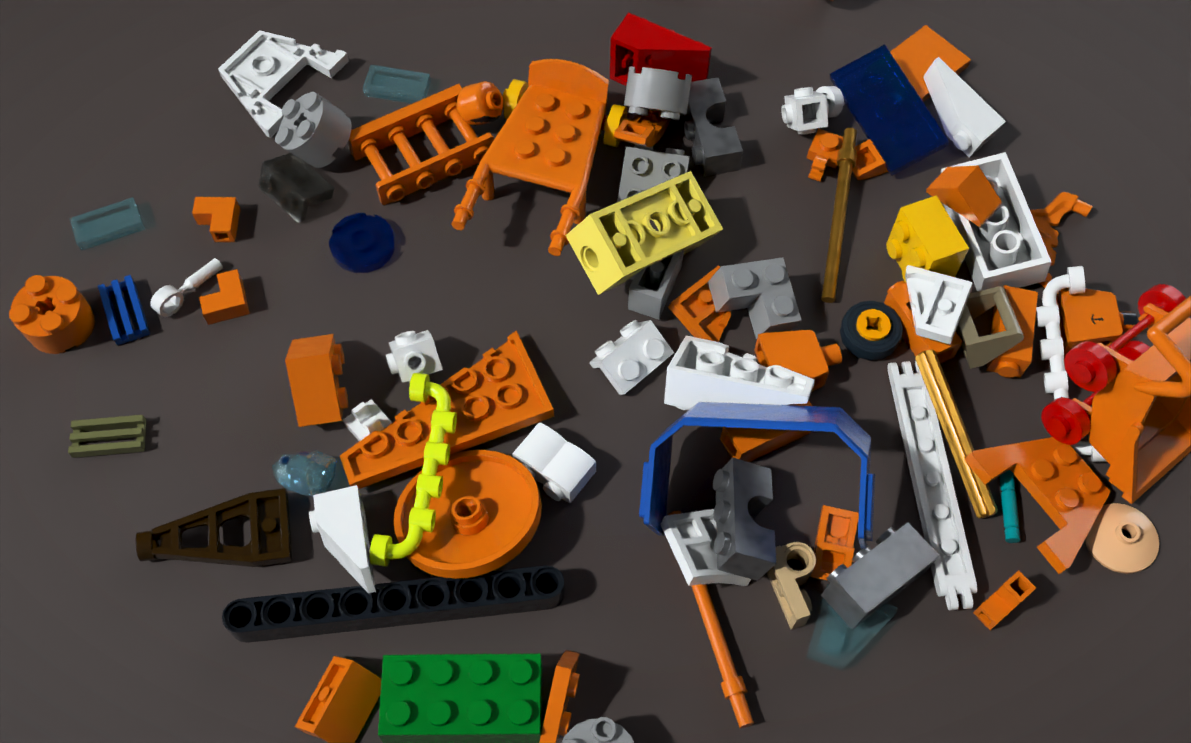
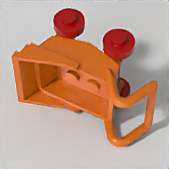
[1041,284,1191,504]

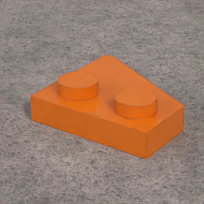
[668,265,731,342]
[539,650,580,743]

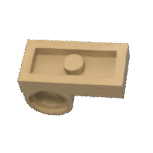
[767,542,816,630]

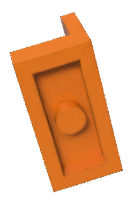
[294,656,381,743]

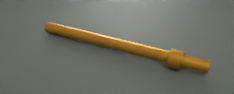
[821,128,857,303]

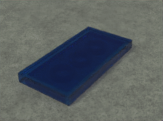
[830,44,949,176]

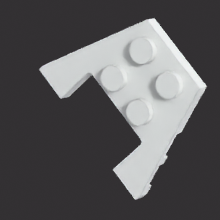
[218,30,349,138]

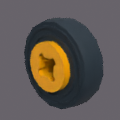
[840,301,903,360]

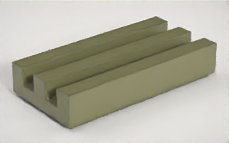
[68,415,146,458]

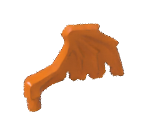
[1030,192,1093,288]

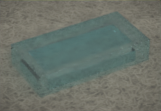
[363,65,431,104]
[69,197,145,251]

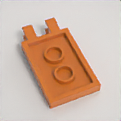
[856,25,971,120]

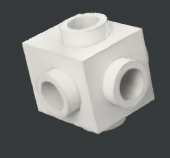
[781,87,829,134]
[386,330,443,383]

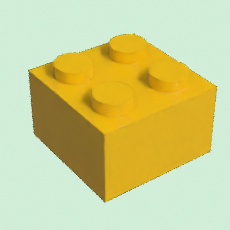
[886,195,969,283]

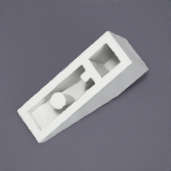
[923,57,1006,157]
[309,485,376,594]

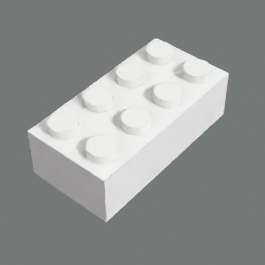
[941,152,1051,291]

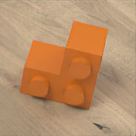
[285,334,349,427]

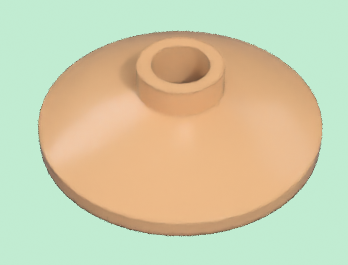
[1085,503,1159,574]

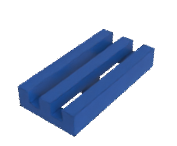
[98,275,150,346]

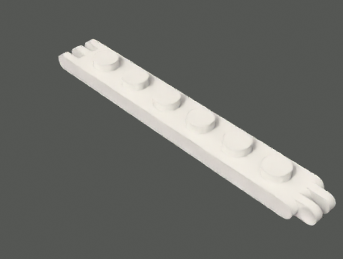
[887,361,977,610]

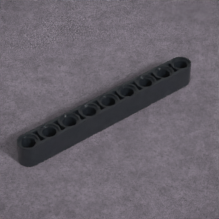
[222,566,565,643]

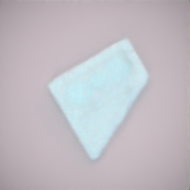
[806,584,898,670]

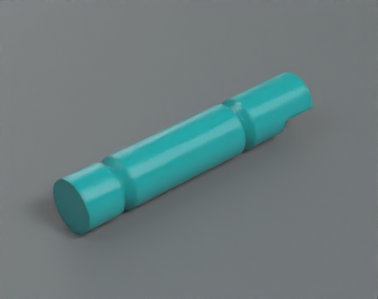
[1000,470,1021,543]

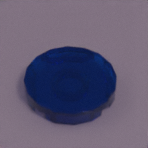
[329,213,395,273]

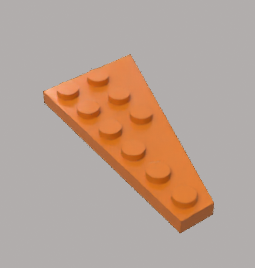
[340,330,555,489]

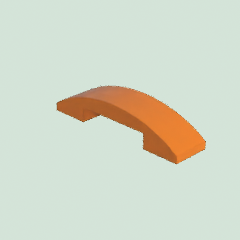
[614,110,671,147]

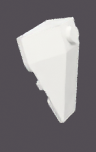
[664,335,815,410]

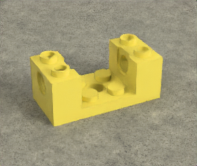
[565,171,723,295]

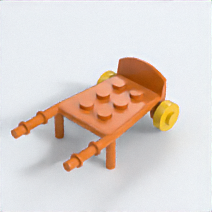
[451,59,630,256]

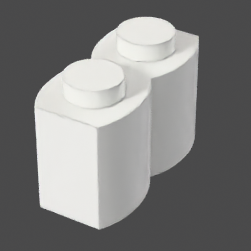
[512,422,596,503]

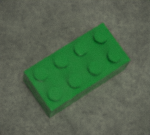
[378,654,542,743]

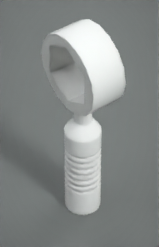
[151,258,223,317]

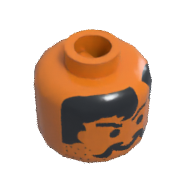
[456,81,503,126]

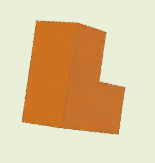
[192,197,241,242]
[199,269,250,325]
[973,570,1036,630]

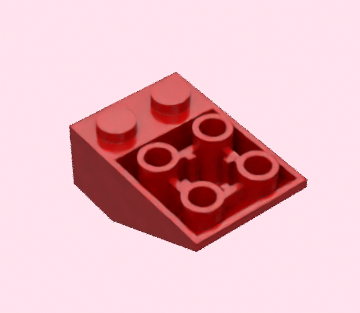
[610,12,712,86]

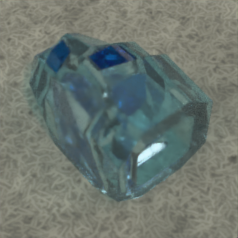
[272,450,337,496]

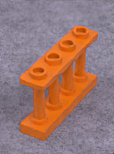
[348,84,494,205]

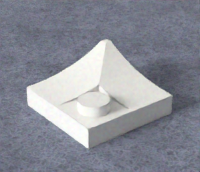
[661,509,751,586]

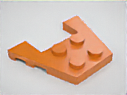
[964,437,1111,574]

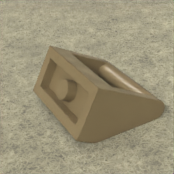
[956,286,1024,369]

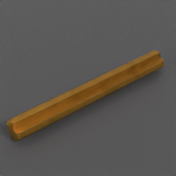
[915,350,998,518]

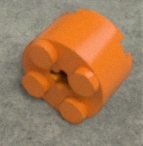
[9,275,95,354]

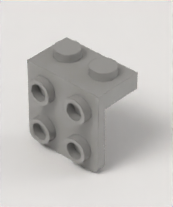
[617,144,690,202]

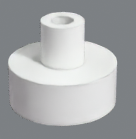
[816,86,846,118]

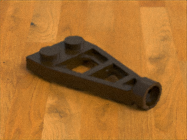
[135,488,292,567]

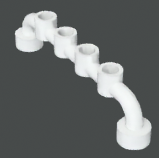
[1036,266,1106,462]

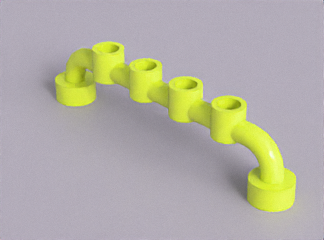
[369,373,457,566]

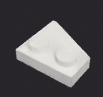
[905,265,973,345]

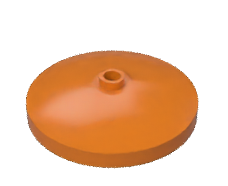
[394,450,542,579]

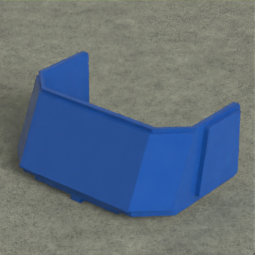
[639,402,875,549]

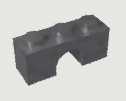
[680,77,743,177]
[713,458,776,581]

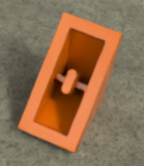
[926,165,1002,227]

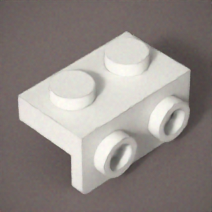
[589,320,674,395]

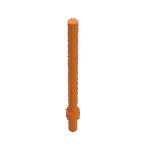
[668,511,754,728]

